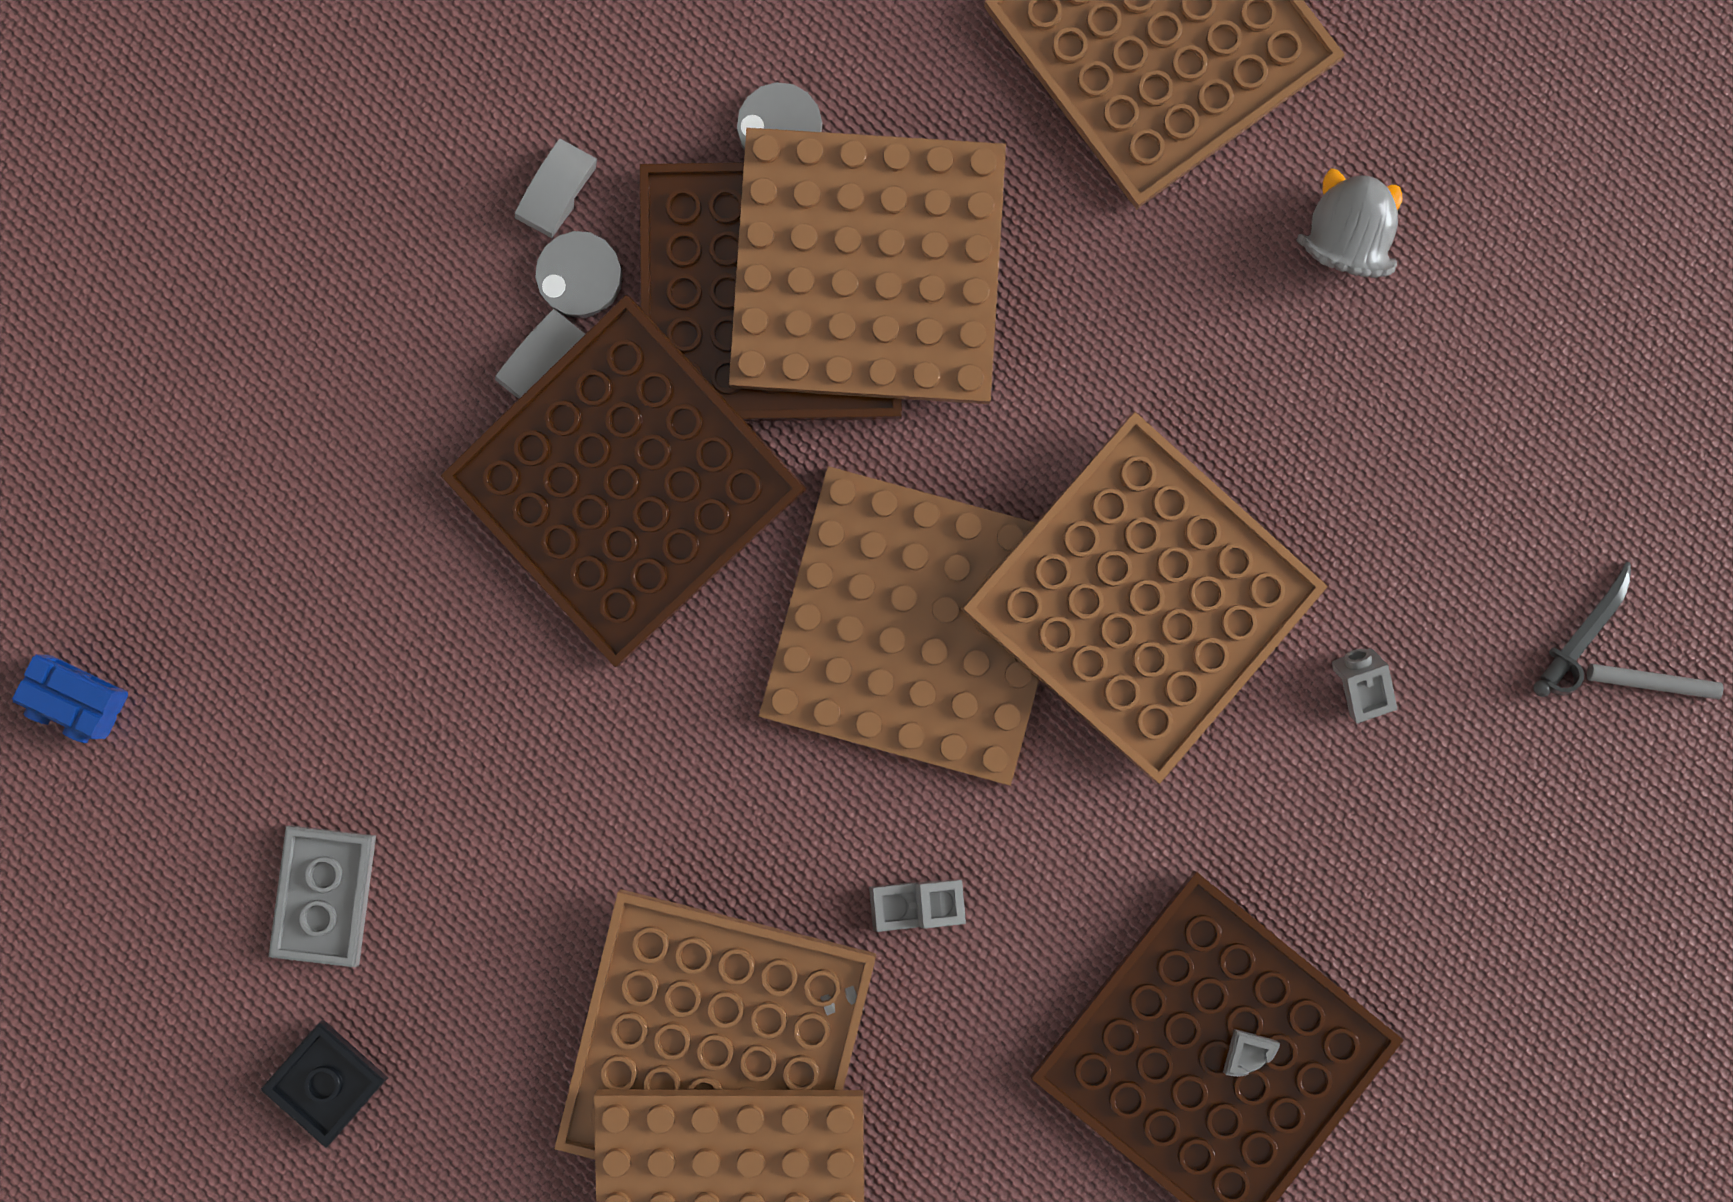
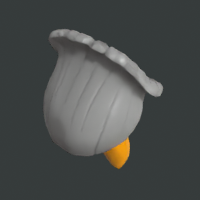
[1297,168,1402,278]

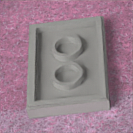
[268,825,376,967]

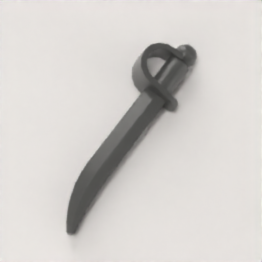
[1534,562,1631,697]

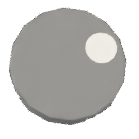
[737,82,822,150]
[535,231,623,318]

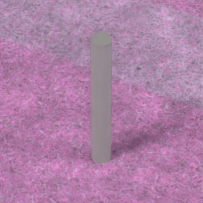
[1587,664,1723,700]

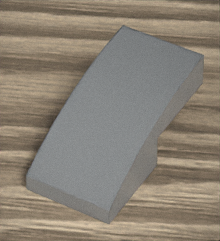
[515,138,597,238]
[495,309,585,399]
[869,879,966,932]

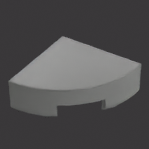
[1223,1029,1280,1077]

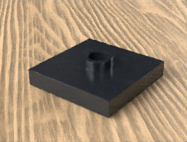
[260,1020,388,1148]

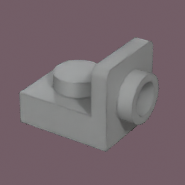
[1332,648,1398,723]

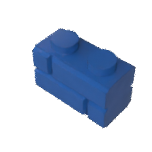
[12,654,128,743]

